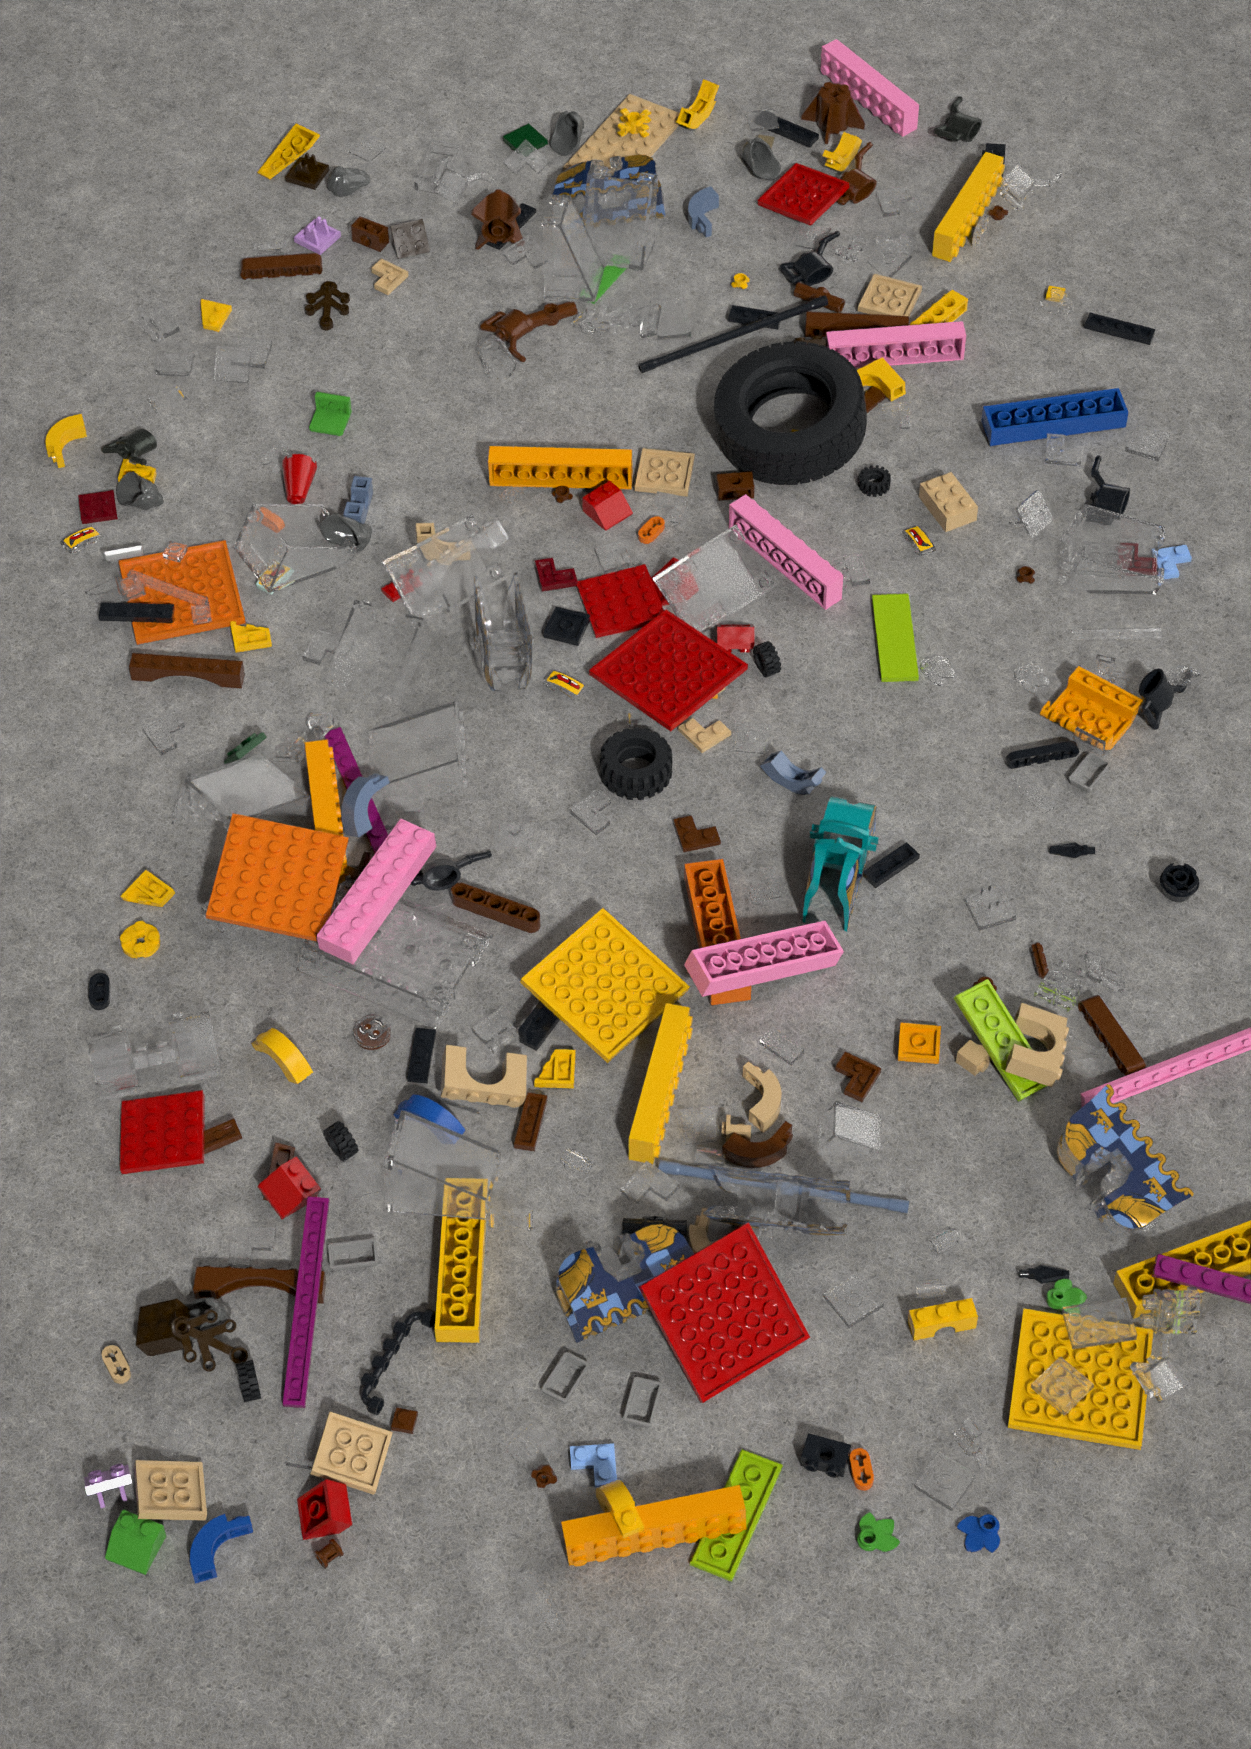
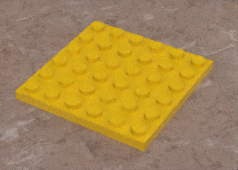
[520,908,690,1063]
[1008,1308,1154,1450]

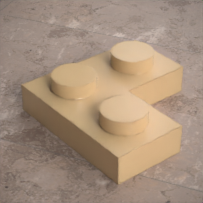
[371,258,408,295]
[678,718,731,753]

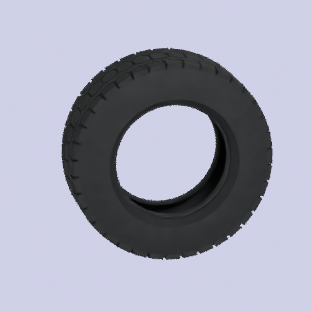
[714,341,867,485]

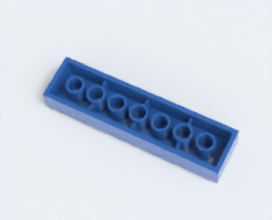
[981,388,1128,446]

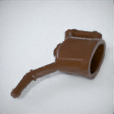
[836,142,877,205]
[480,309,534,362]

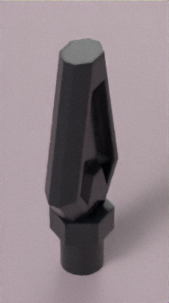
[1050,842,1095,858]
[1019,1264,1070,1284]

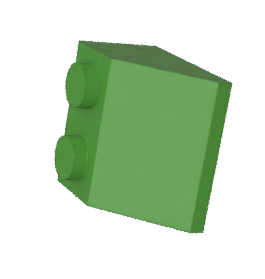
[105,1510,166,1575]

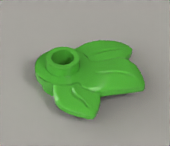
[1046,1279,1087,1317]
[857,1512,900,1552]

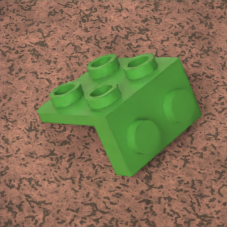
[309,392,352,436]

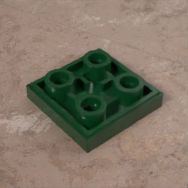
[503,123,548,157]
[224,732,267,767]

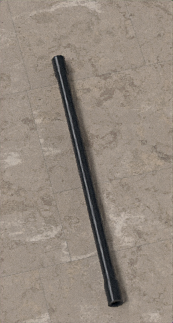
[638,295,828,373]

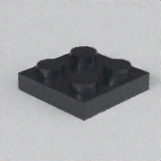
[543,607,590,646]

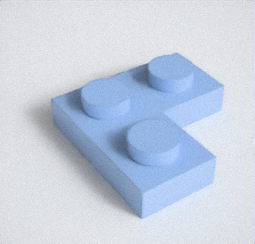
[1151,545,1192,580]
[570,1443,617,1489]

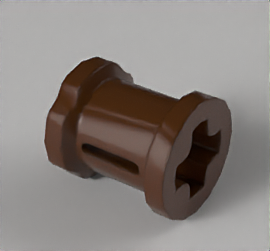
[313,1539,344,1569]

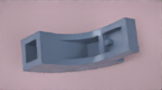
[688,186,719,237]
[760,750,826,795]
[341,774,390,837]

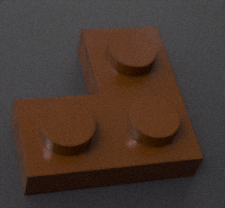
[673,815,721,853]
[835,1052,881,1102]

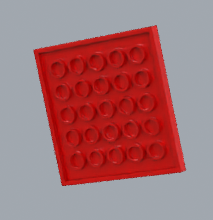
[589,609,748,731]
[638,1223,810,1403]

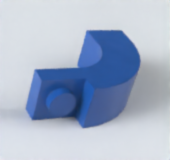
[393,1094,465,1145]
[190,1514,253,1584]

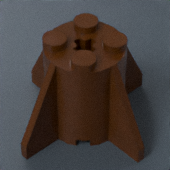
[801,82,865,144]
[471,189,525,250]

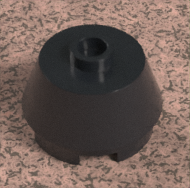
[1160,863,1199,902]

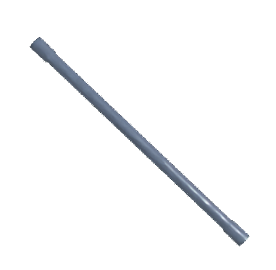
[658,1160,909,1213]

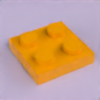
[898,1023,941,1064]

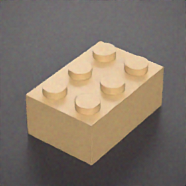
[919,472,978,532]

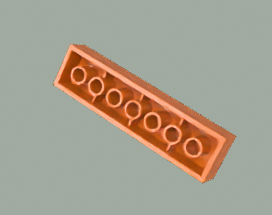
[684,859,751,1005]

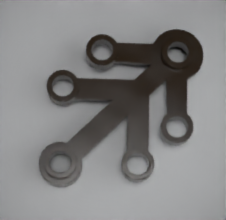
[305,281,350,331]
[170,1309,248,1372]

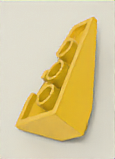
[257,123,320,180]

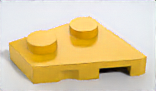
[120,870,175,907]

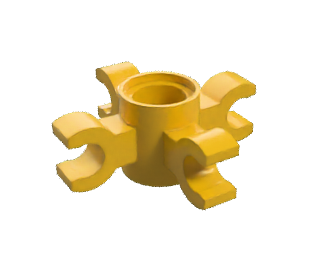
[617,108,651,138]

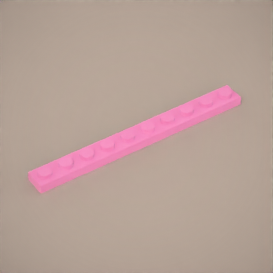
[1080,1028,1251,1107]

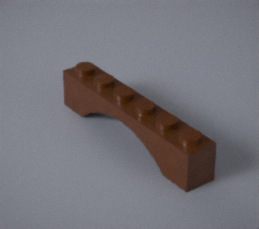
[805,312,909,338]
[129,653,245,689]
[193,1265,326,1304]

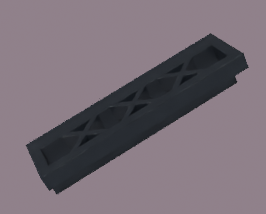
[518,1001,560,1051]

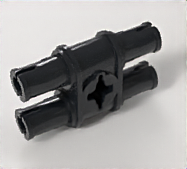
[622,1216,687,1237]

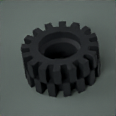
[858,465,891,497]
[752,641,781,678]
[323,1121,359,1162]
[236,1360,261,1402]

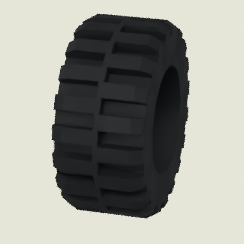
[600,727,672,800]

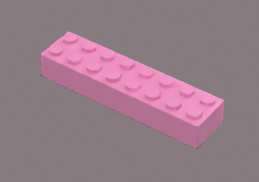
[820,39,919,137]
[826,321,966,368]
[729,494,843,610]
[317,819,436,964]
[684,921,844,997]

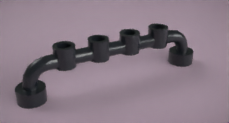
[361,1309,436,1415]

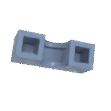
[343,476,373,524]

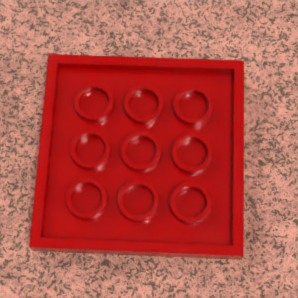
[757,163,850,226]
[576,564,664,638]
[120,1090,205,1174]

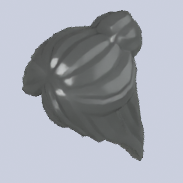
[550,111,584,156]
[742,137,781,181]
[327,166,370,197]
[116,472,164,510]
[320,513,372,552]
[184,1297,231,1340]

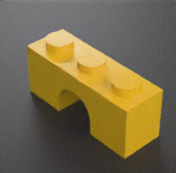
[908,1298,978,1341]

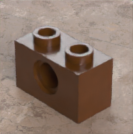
[351,216,389,252]
[716,472,755,501]

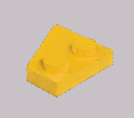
[201,299,232,332]
[118,458,157,484]
[230,621,272,653]
[534,1049,576,1088]

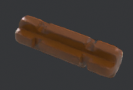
[1031,942,1050,979]

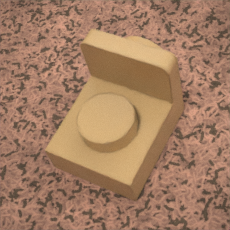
[722,1115,751,1142]

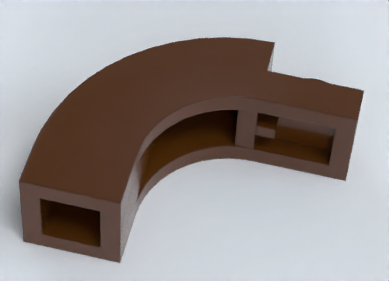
[722,1121,793,1168]

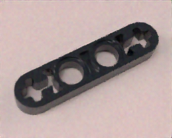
[1006,741,1080,769]

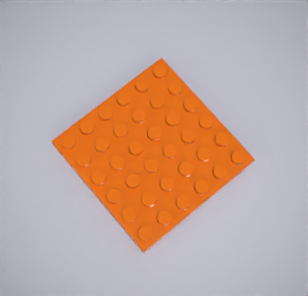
[119,540,246,645]
[206,813,349,942]

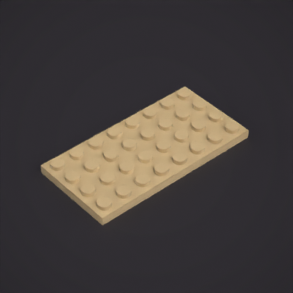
[563,94,680,193]

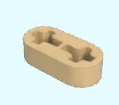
[101,1345,131,1384]

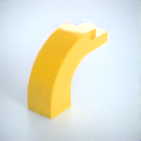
[676,79,719,129]
[822,132,862,171]
[45,414,87,468]
[251,1028,313,1084]
[596,1479,644,1538]

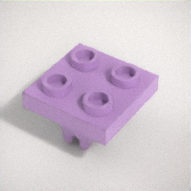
[294,216,341,255]
[84,1464,132,1508]

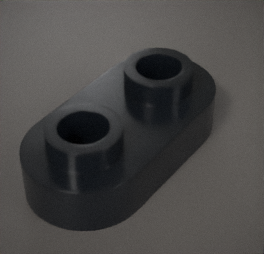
[89,973,111,1010]

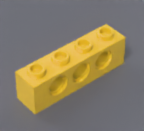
[910,290,968,325]

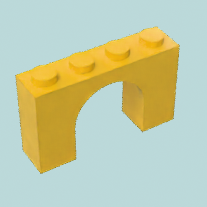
[857,357,906,401]

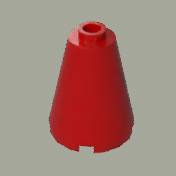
[282,454,317,506]

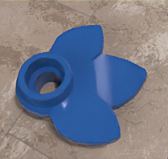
[957,1514,1000,1553]

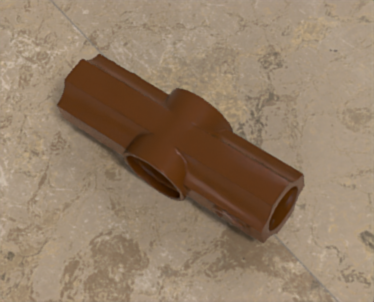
[794,282,845,313]
[527,300,578,328]

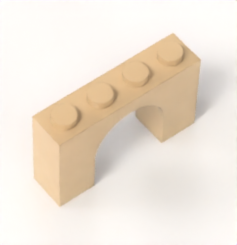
[1005,1003,1069,1087]
[441,1045,527,1108]

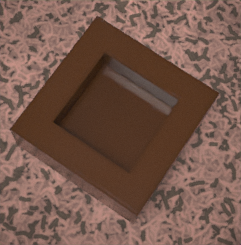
[391,1407,418,1434]

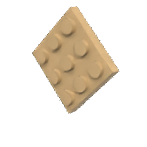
[858,274,922,316]
[635,448,695,497]
[310,1412,393,1495]
[134,1460,207,1521]

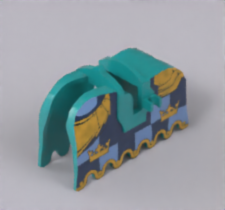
[802,796,879,932]

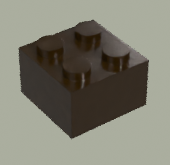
[135,1298,190,1356]

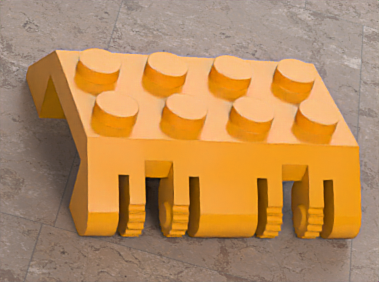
[1040,666,1143,750]

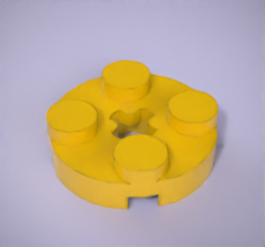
[120,921,160,958]

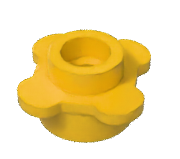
[731,273,750,289]

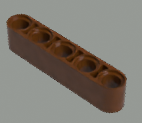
[240,253,323,280]
[451,883,541,933]
[1078,995,1146,1076]

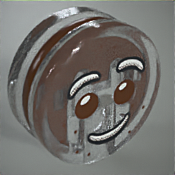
[353,1015,392,1054]

